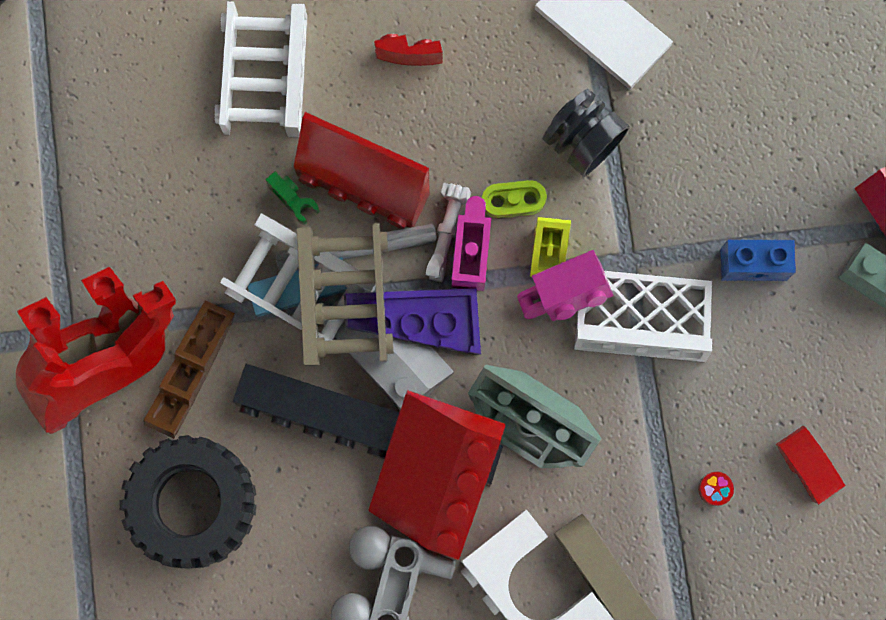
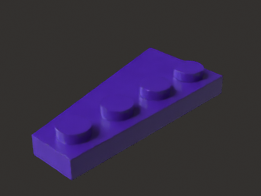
[344,288,481,355]

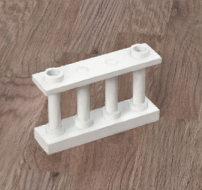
[214,1,307,137]
[220,213,376,341]

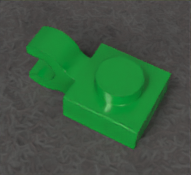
[265,171,320,225]

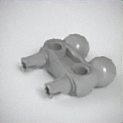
[330,526,456,620]

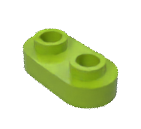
[482,180,547,219]

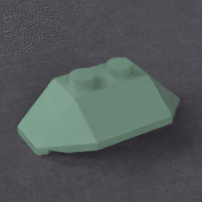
[468,365,601,468]

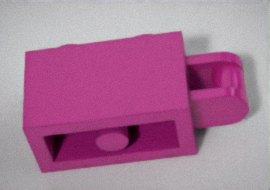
[451,196,491,291]
[517,250,614,321]

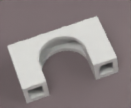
[461,510,614,620]

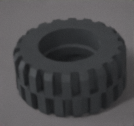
[119,435,257,569]

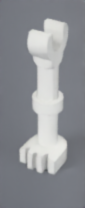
[426,183,471,282]

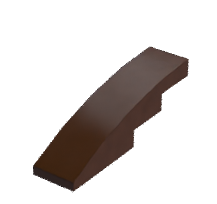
[143,300,235,439]

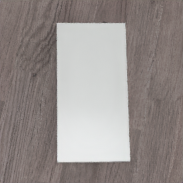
[535,0,673,90]

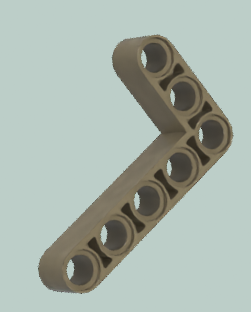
[554,514,657,620]

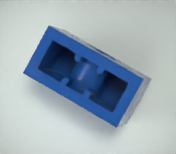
[720,240,796,281]

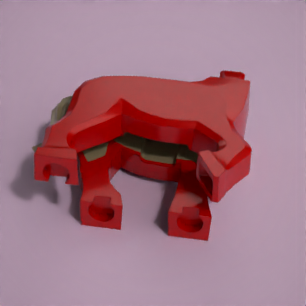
[16,267,176,434]

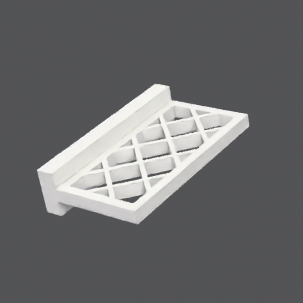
[574,271,712,362]

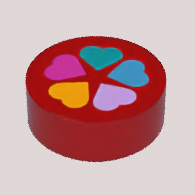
[698,472,734,506]

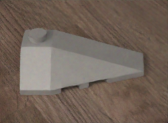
[322,297,454,411]

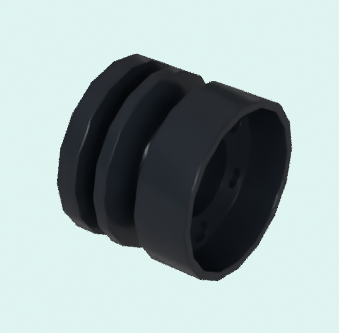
[542,89,630,177]

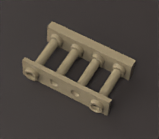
[297,223,394,366]

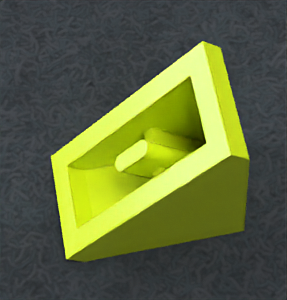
[530,217,571,277]

